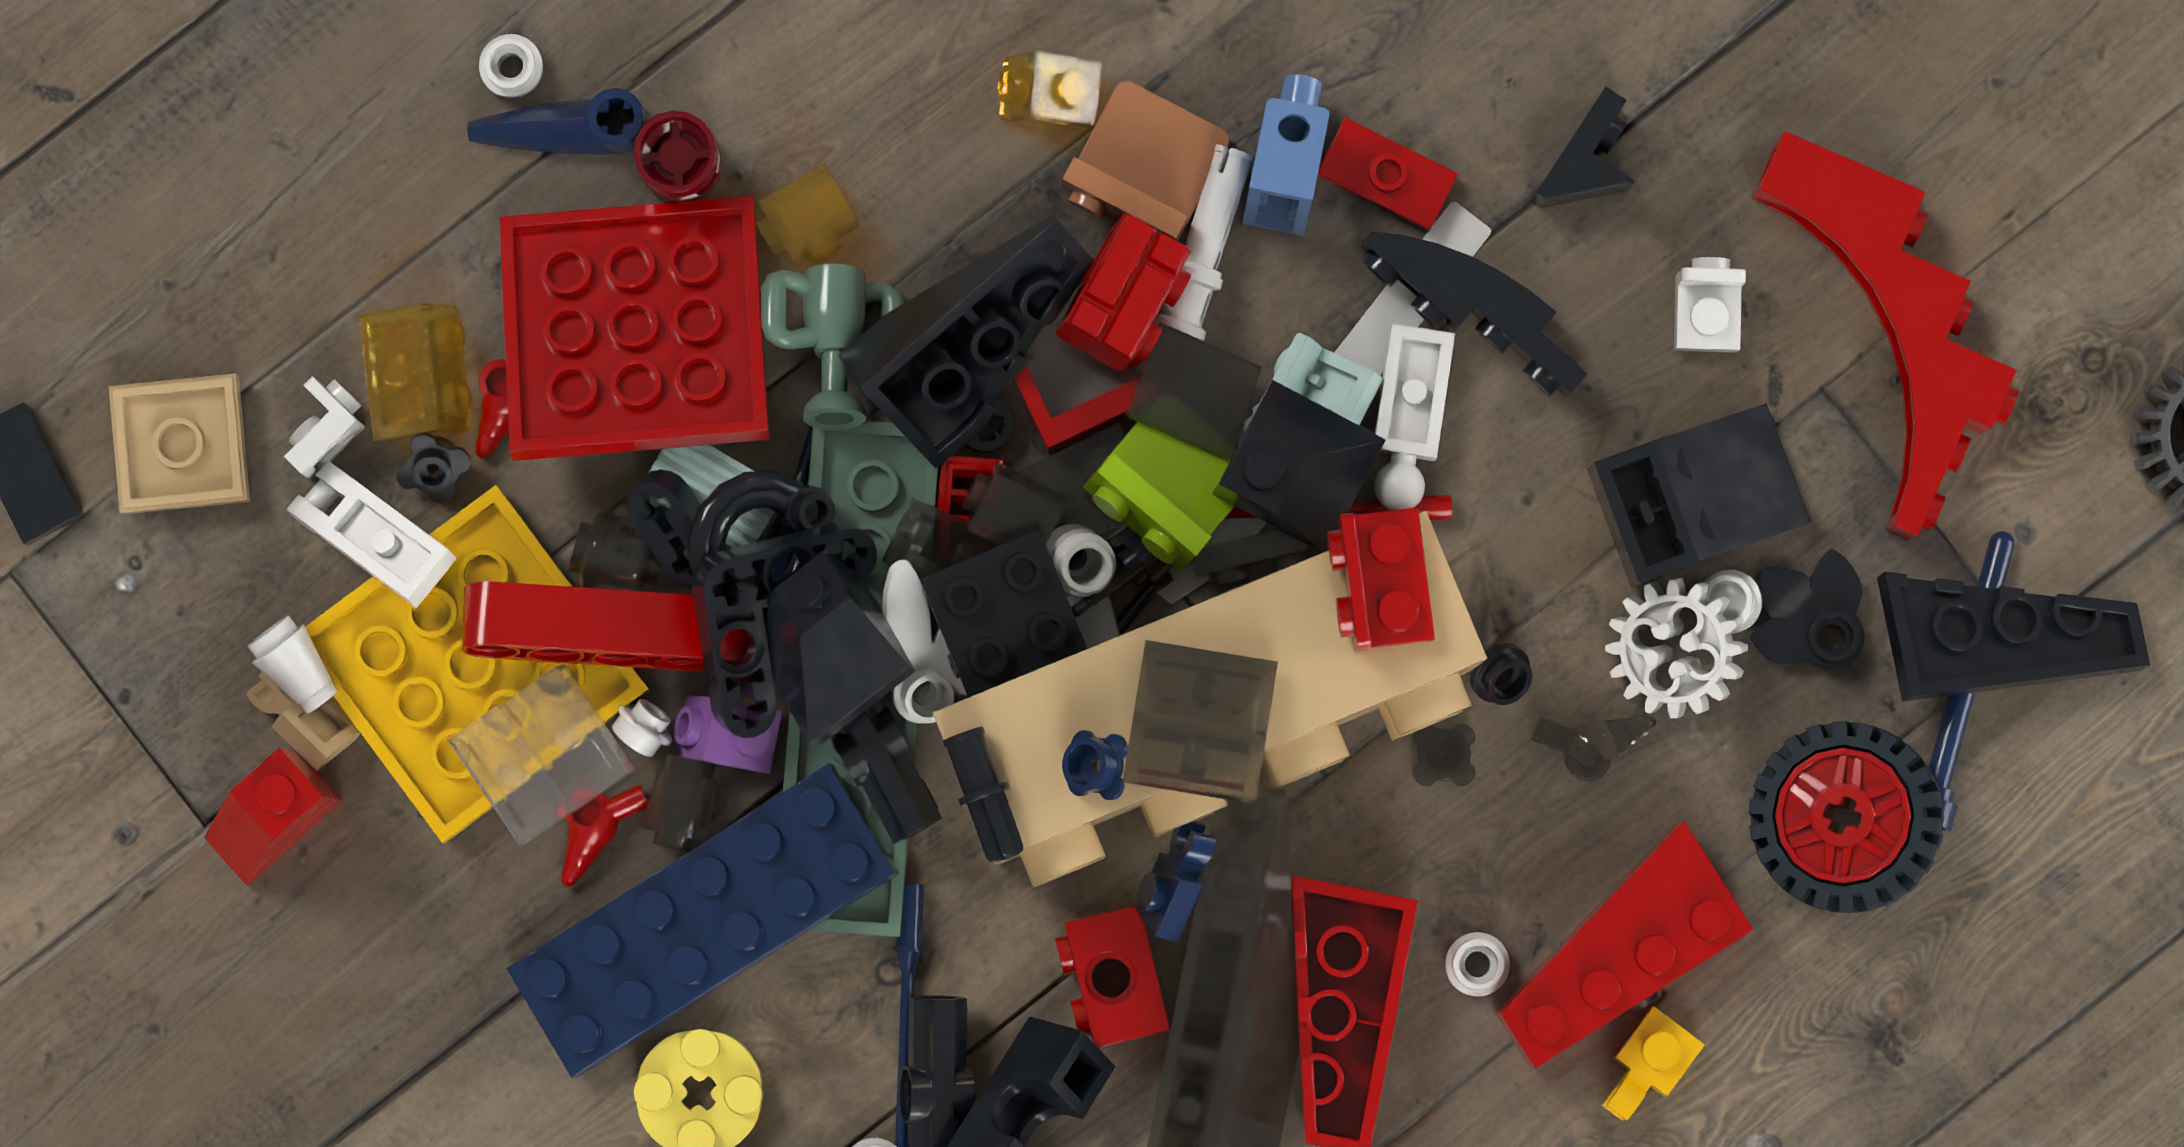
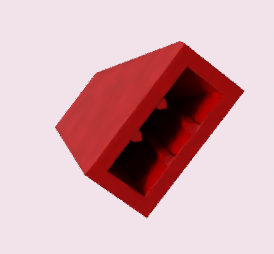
[204,747,344,885]

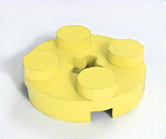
[634,1029,764,1147]

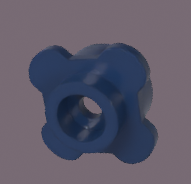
[1062,730,1128,800]

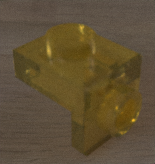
[997,51,1101,128]

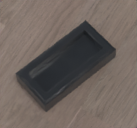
[0,402,84,546]

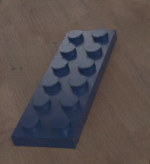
[506,763,899,1078]

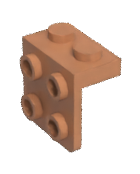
[1062,81,1229,241]

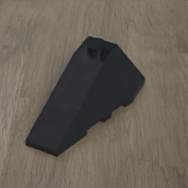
[838,214,1094,469]

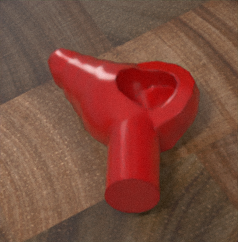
[475,359,509,459]
[561,784,651,887]

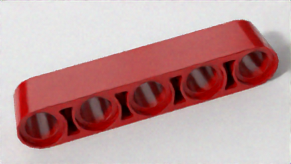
[462,581,753,675]

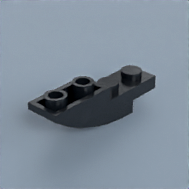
[1361,231,1587,397]

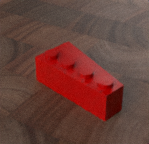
[1291,875,1419,1147]

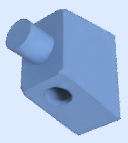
[1242,74,1330,237]

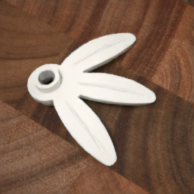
[882,560,967,724]

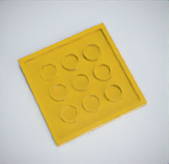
[305,485,650,843]

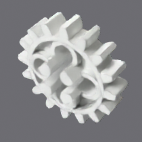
[1605,578,1748,718]

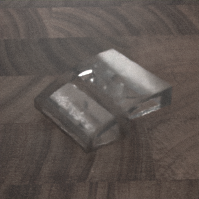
[449,664,636,847]

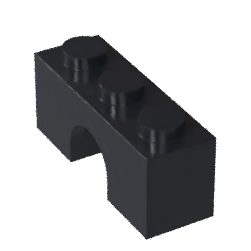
[947,1016,1116,1147]

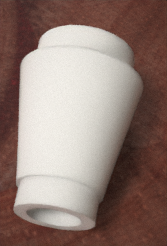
[247,615,338,714]

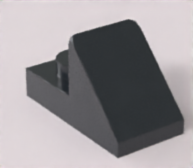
[1531,87,1634,208]

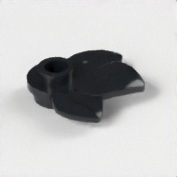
[1749,549,1864,669]

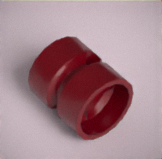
[633,110,723,203]

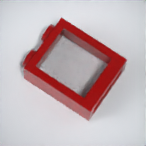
[1011,257,1164,454]

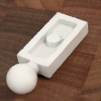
[1374,323,1455,510]

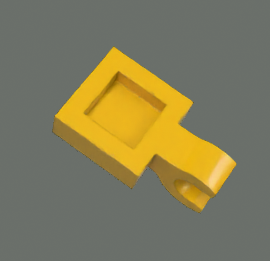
[1601,1006,1705,1121]

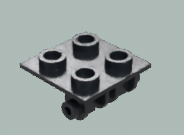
[920,529,1088,698]

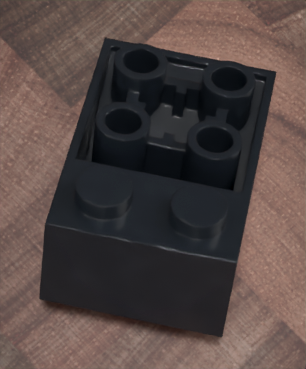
[1587,403,1811,588]

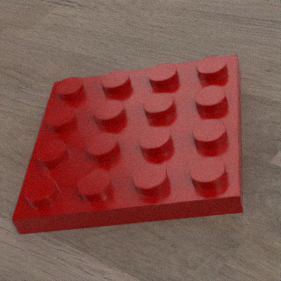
[500,196,770,461]

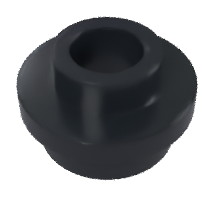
[1470,643,1533,705]

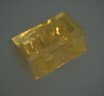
[359,303,472,442]

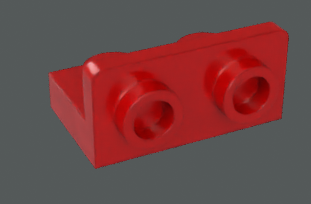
[1327,507,1435,651]

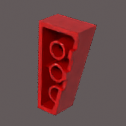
[1495,820,1754,1069]

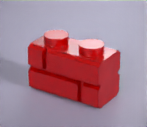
[1055,213,1192,371]

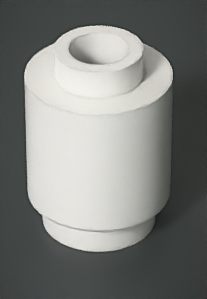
[1045,524,1116,597]

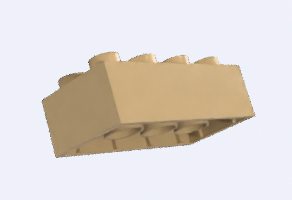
[932,511,1487,887]

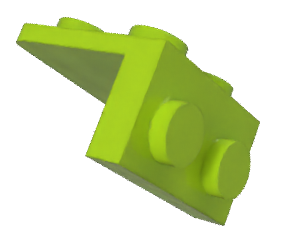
[1083,395,1235,571]

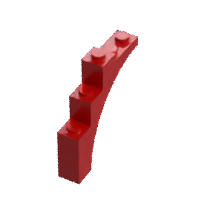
[1752,131,2019,540]

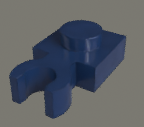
[1136,820,1216,942]

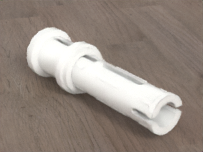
[1153,144,1255,341]

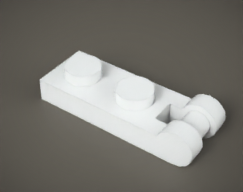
[286,460,457,608]

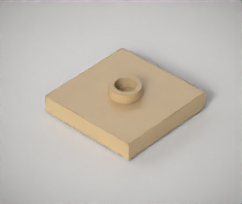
[109,373,250,514]

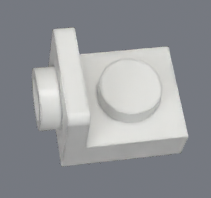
[1674,257,1746,353]
[284,376,366,481]

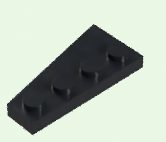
[1877,571,2150,702]

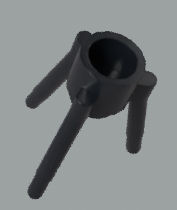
[1069,526,1175,635]

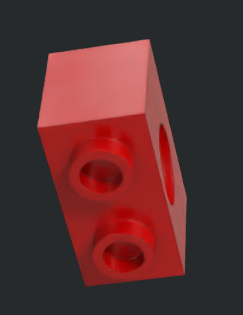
[1055,905,1170,1048]

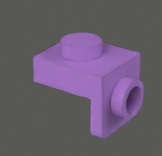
[674,695,782,774]

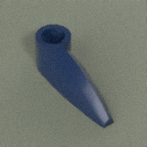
[467,88,648,155]

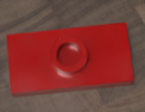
[1317,117,1459,233]

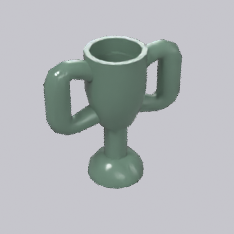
[761,263,905,430]

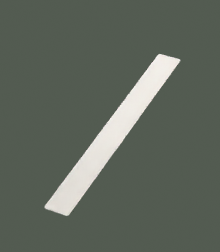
[1157,202,1491,604]

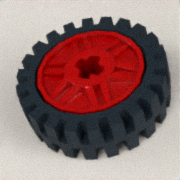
[1749,721,1945,913]

